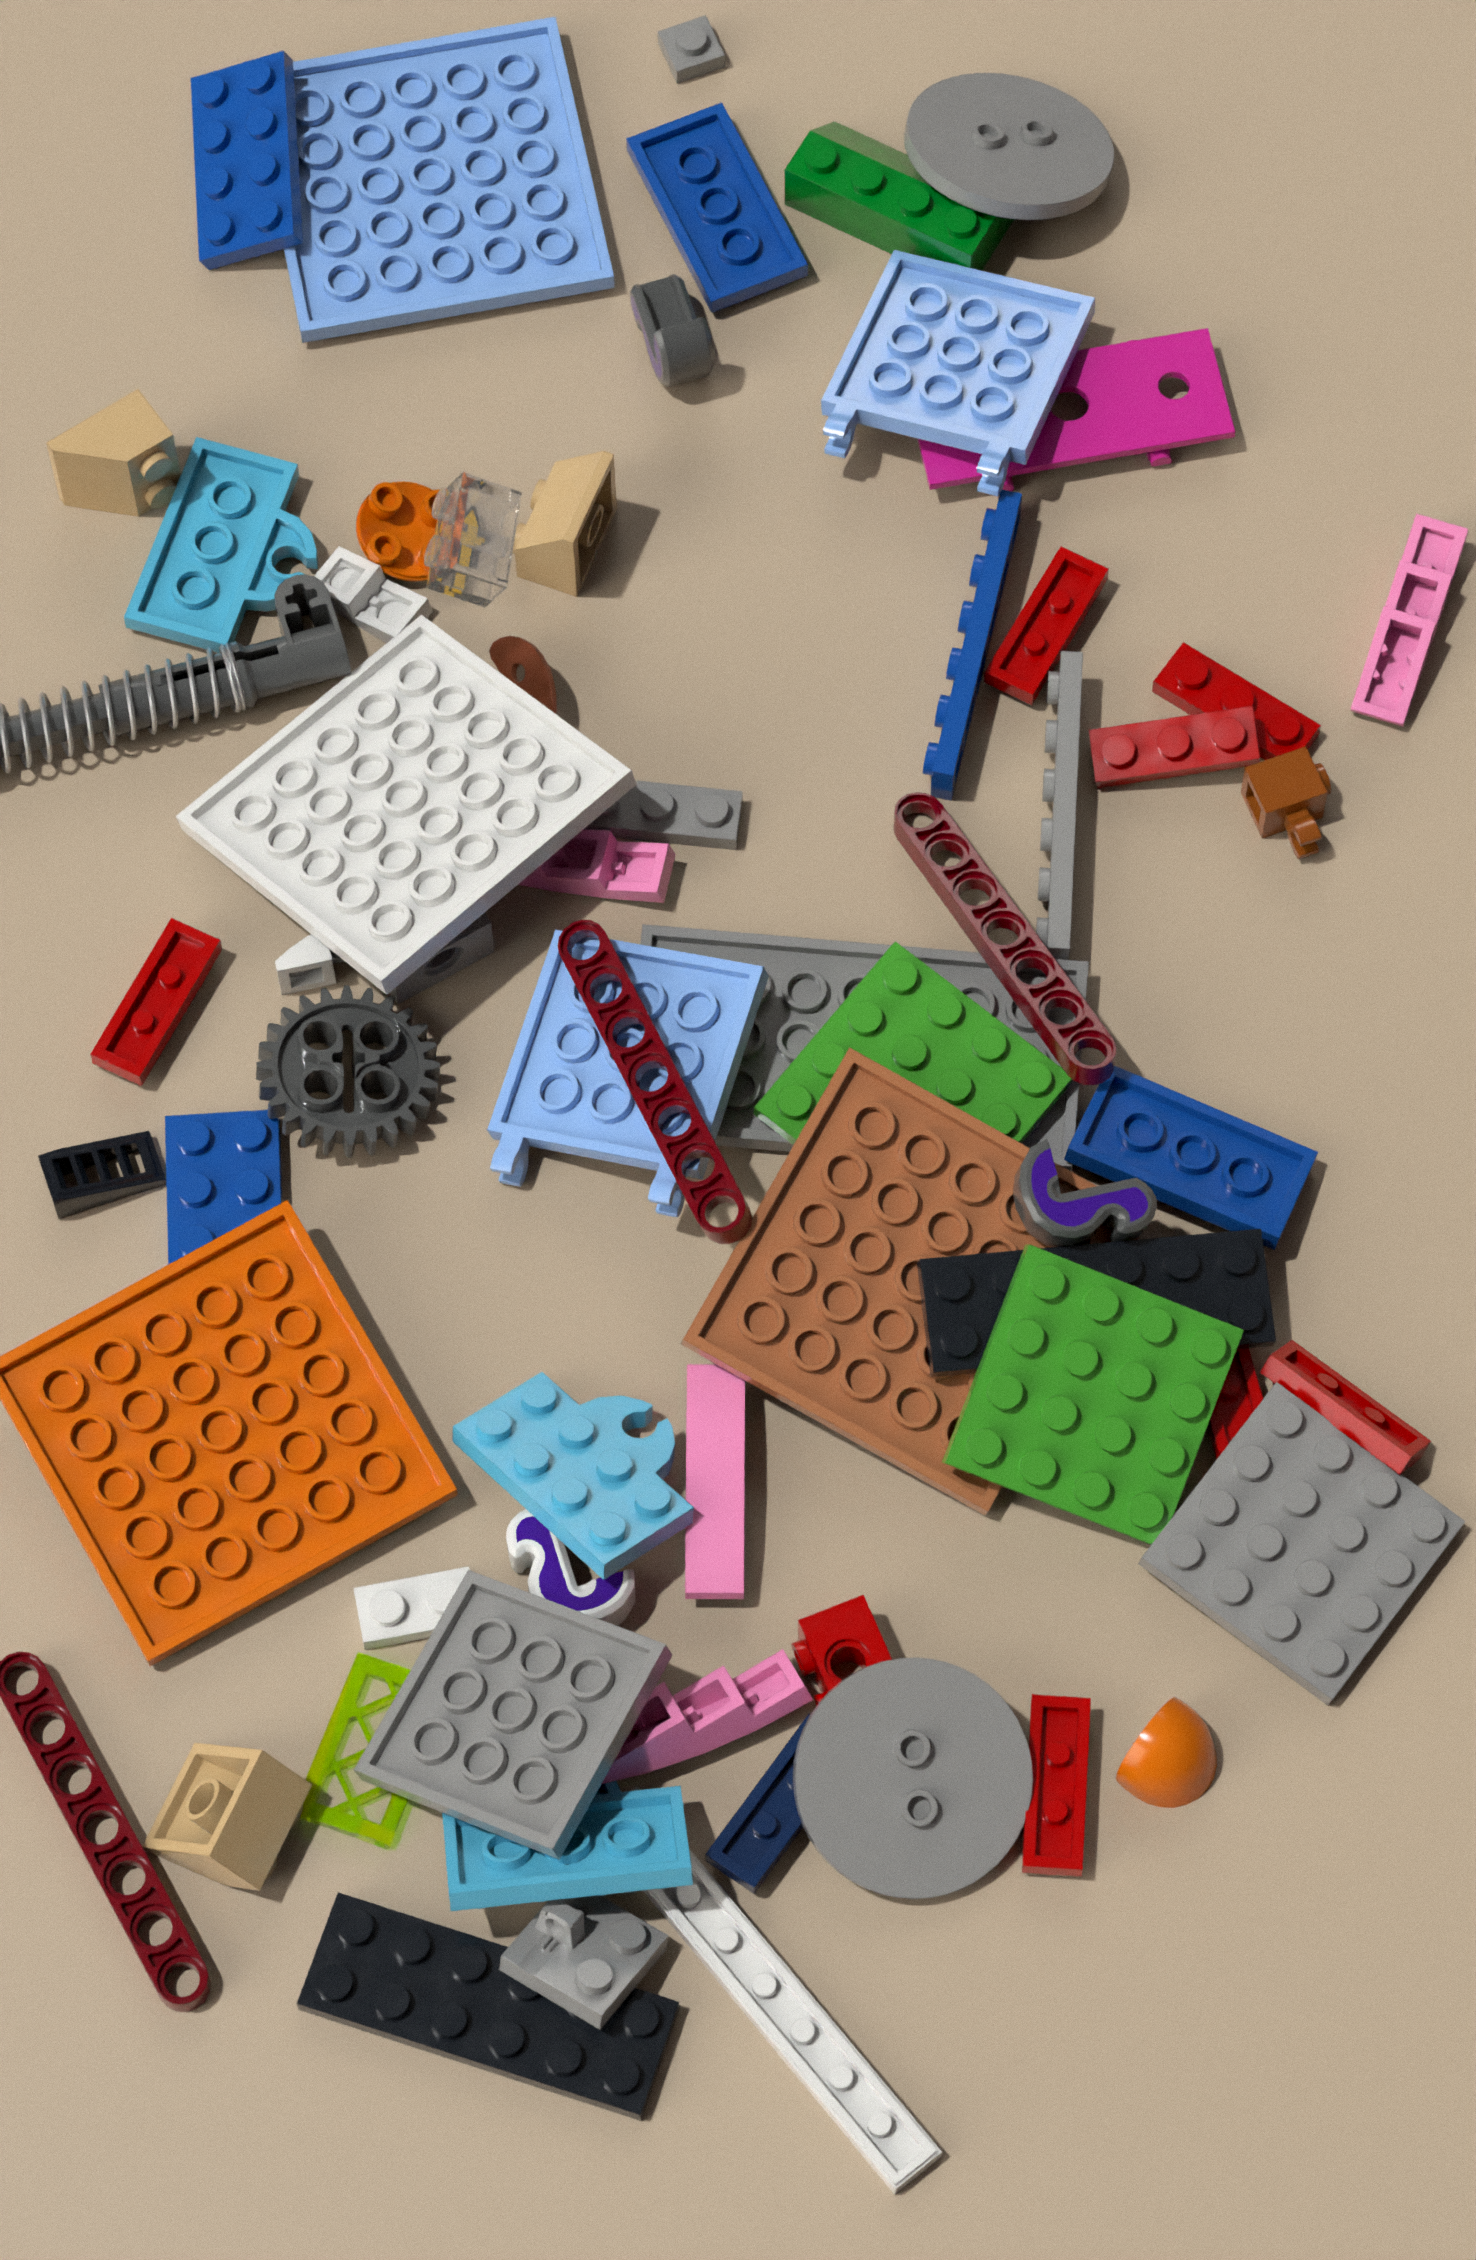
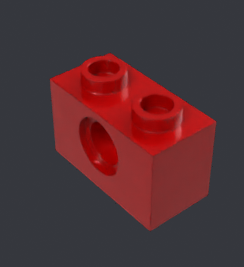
[791,1594,892,1706]

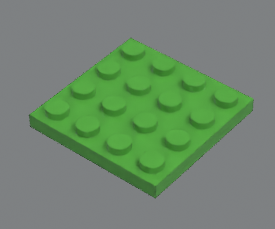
[753,941,1072,1145]
[942,1244,1244,1545]

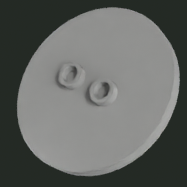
[904,73,1114,220]
[793,1657,1033,1899]

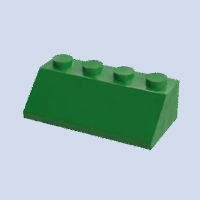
[785,121,1014,271]

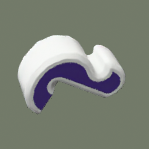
[506,1509,635,1626]

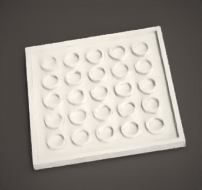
[176,615,637,995]

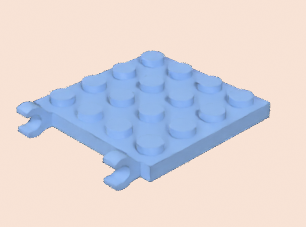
[821,250,1095,496]
[487,929,769,1218]

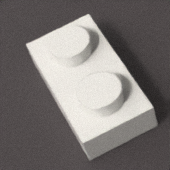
[354,1566,470,1650]

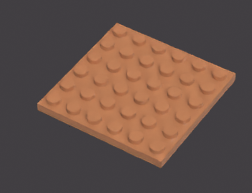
[681,1047,1139,1515]

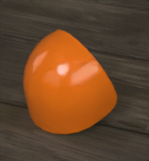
[1116,1697,1217,1808]

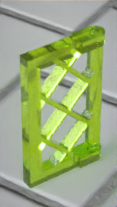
[300,1652,411,1849]

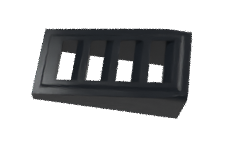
[38,1131,166,1219]

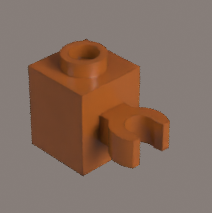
[1241,746,1331,859]

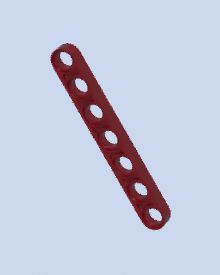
[893,792,1116,1085]
[557,920,752,1244]
[0,1652,211,2012]

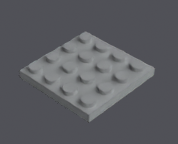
[1138,1382,1465,1705]
[354,1570,672,1860]

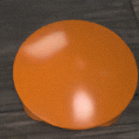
[356,481,458,582]

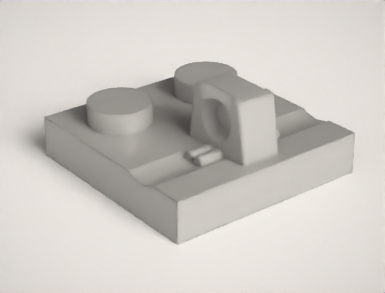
[499,1896,669,2030]

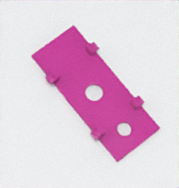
[917,328,1235,491]

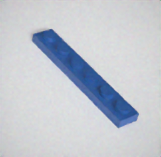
[923,490,1022,801]

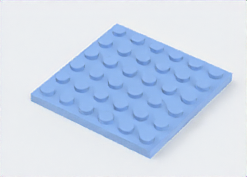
[284,17,615,343]

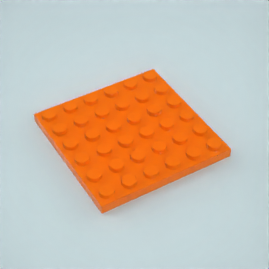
[0,1200,458,1667]

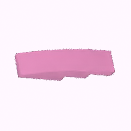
[1351,514,1468,726]
[518,829,676,903]
[685,1364,745,1599]
[602,1649,813,1784]

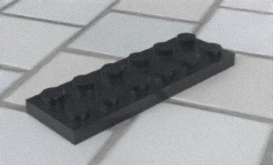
[917,1229,1276,1377]
[297,1892,680,2121]

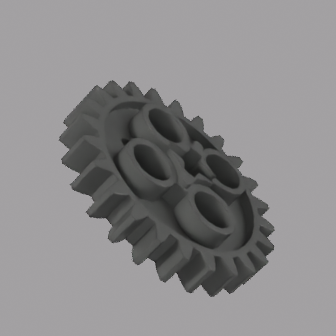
[256,985,440,1158]

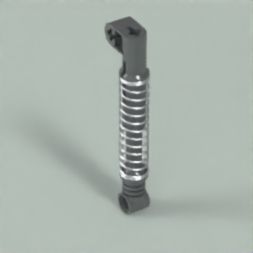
[0,574,351,774]

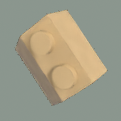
[46,389,181,517]
[510,451,617,597]
[142,1743,312,1891]

